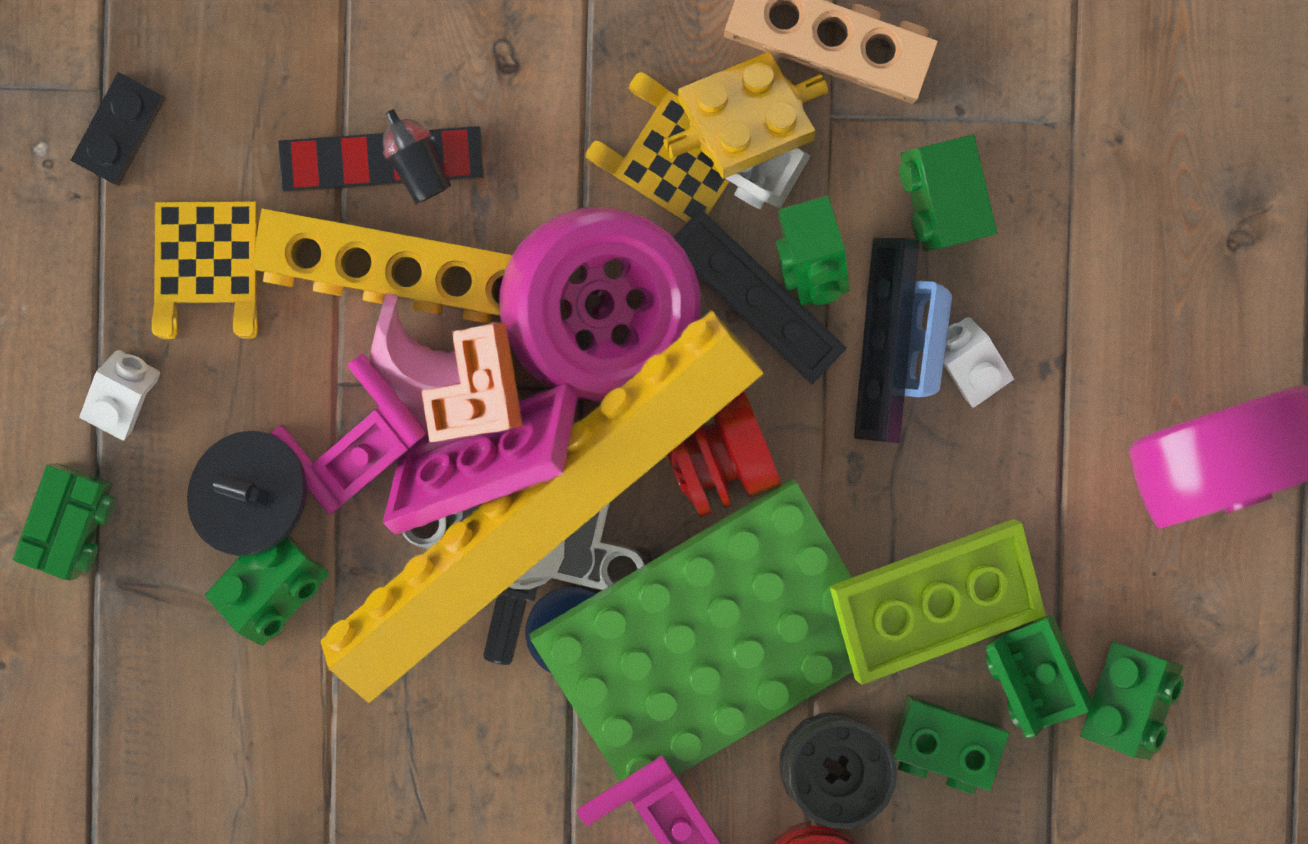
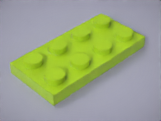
[829,519,1046,685]

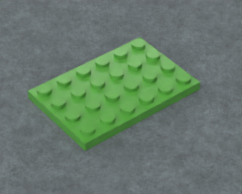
[529,478,853,781]

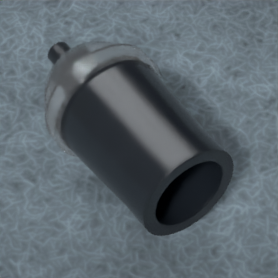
[382,109,452,205]

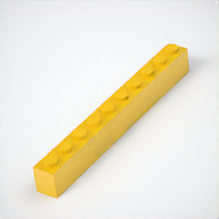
[320,311,764,703]

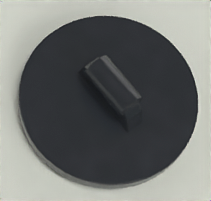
[187,431,307,557]

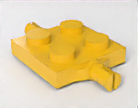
[663,51,828,179]

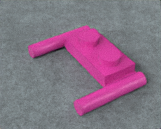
[270,353,427,515]
[576,755,722,844]

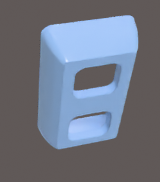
[904,281,952,397]

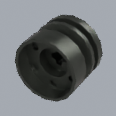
[779,713,896,828]

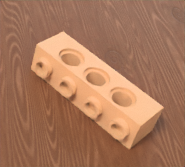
[723,0,938,105]

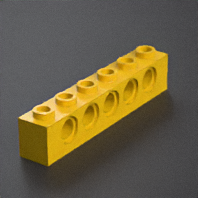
[251,209,512,324]

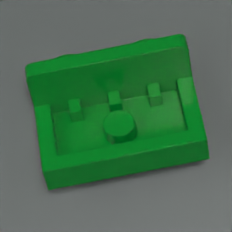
[204,535,329,646]
[986,614,1094,739]
[1080,641,1184,760]

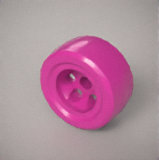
[500,207,701,402]
[1129,385,1308,529]

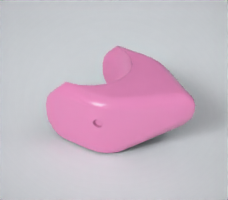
[369,293,499,439]

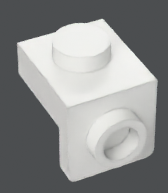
[725,148,811,209]
[943,317,1014,408]
[79,350,160,441]

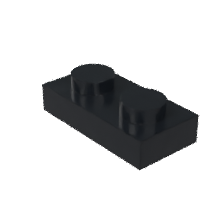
[70,72,166,186]

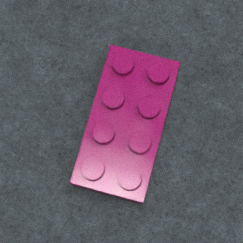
[383,383,577,535]

